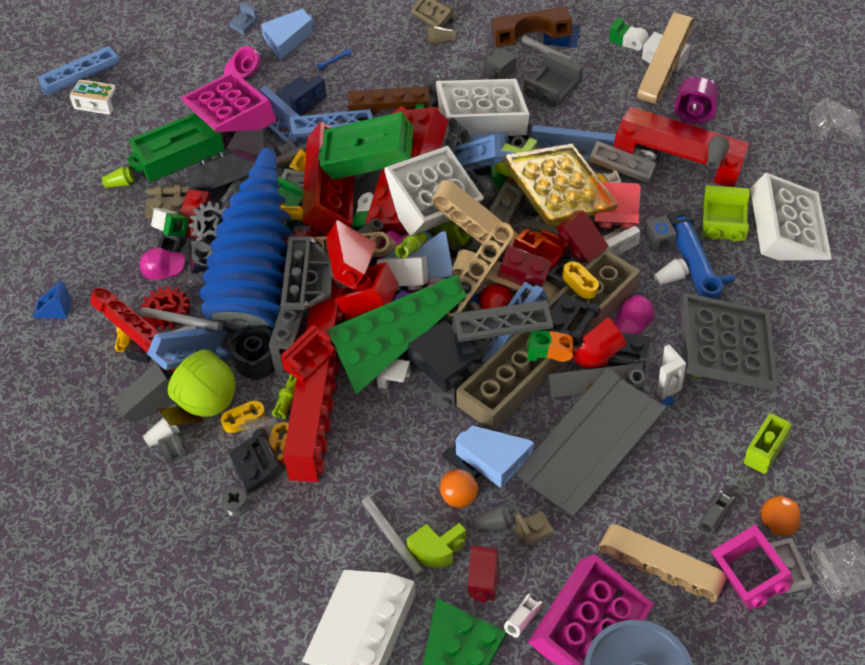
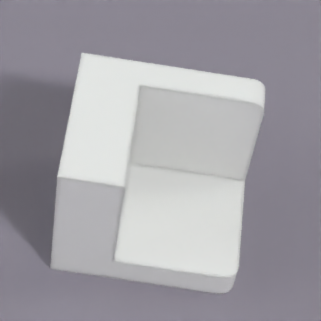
[377,359,411,389]

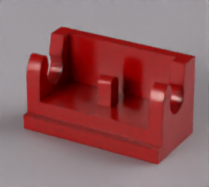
[281,325,335,382]

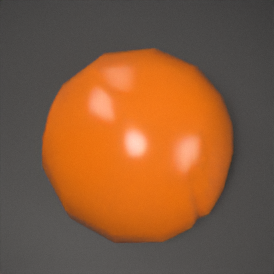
[439,468,479,508]
[761,496,800,536]

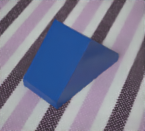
[33,280,72,318]

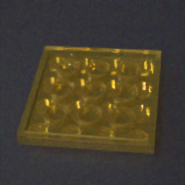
[502,144,618,225]

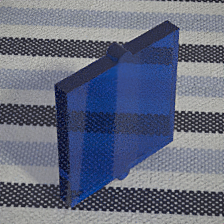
[543,25,580,48]

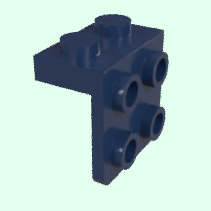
[275,76,327,116]

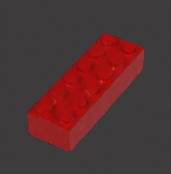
[365,107,449,236]
[301,122,354,236]

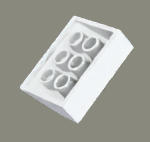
[436,79,530,136]
[384,146,484,235]
[750,173,832,260]
[302,570,416,665]

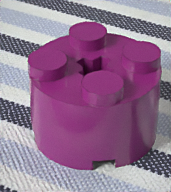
[674,77,719,125]

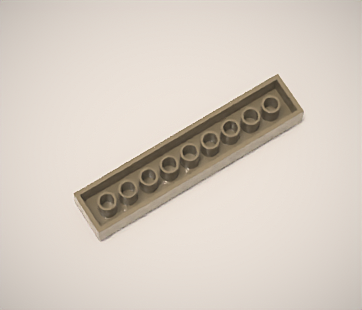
[456,249,641,431]

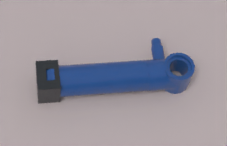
[667,209,735,300]

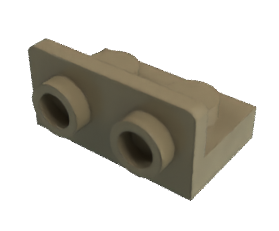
[410,0,457,27]

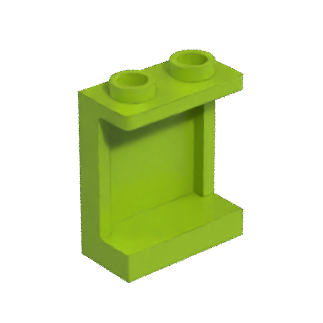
[702,185,750,242]

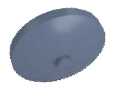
[584,620,693,665]

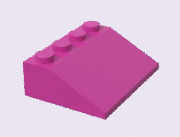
[180,71,276,132]
[528,554,654,665]

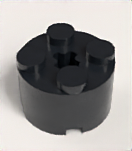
[230,325,275,380]

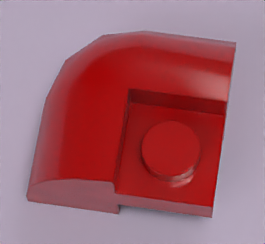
[513,228,568,272]
[572,317,627,369]

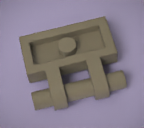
[145,184,189,218]

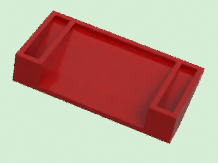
[613,106,749,187]

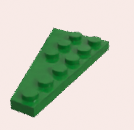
[327,275,467,395]
[423,598,507,665]

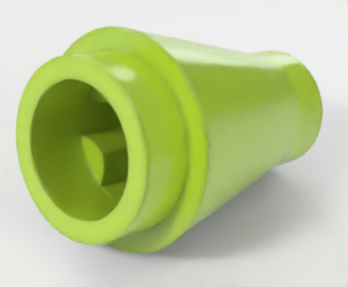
[102,166,135,188]

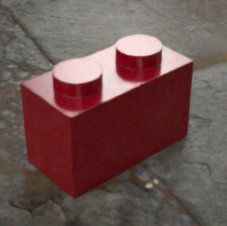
[555,210,609,263]
[497,245,552,288]

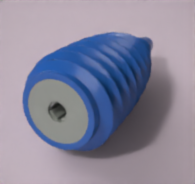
[199,148,292,332]

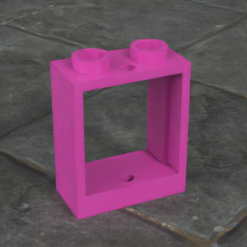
[711,524,794,611]

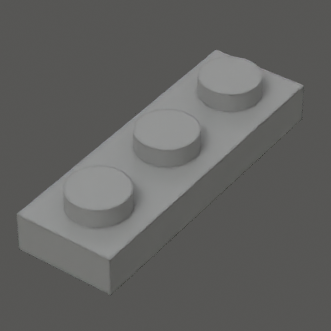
[589,141,656,184]

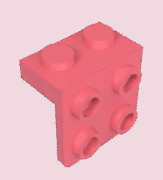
[594,182,641,230]

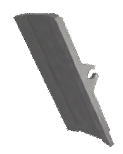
[515,368,667,517]

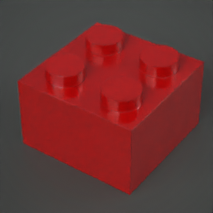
[335,262,399,321]

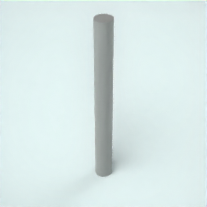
[141,307,223,331]
[362,496,424,577]

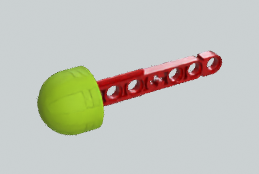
[90,288,236,417]

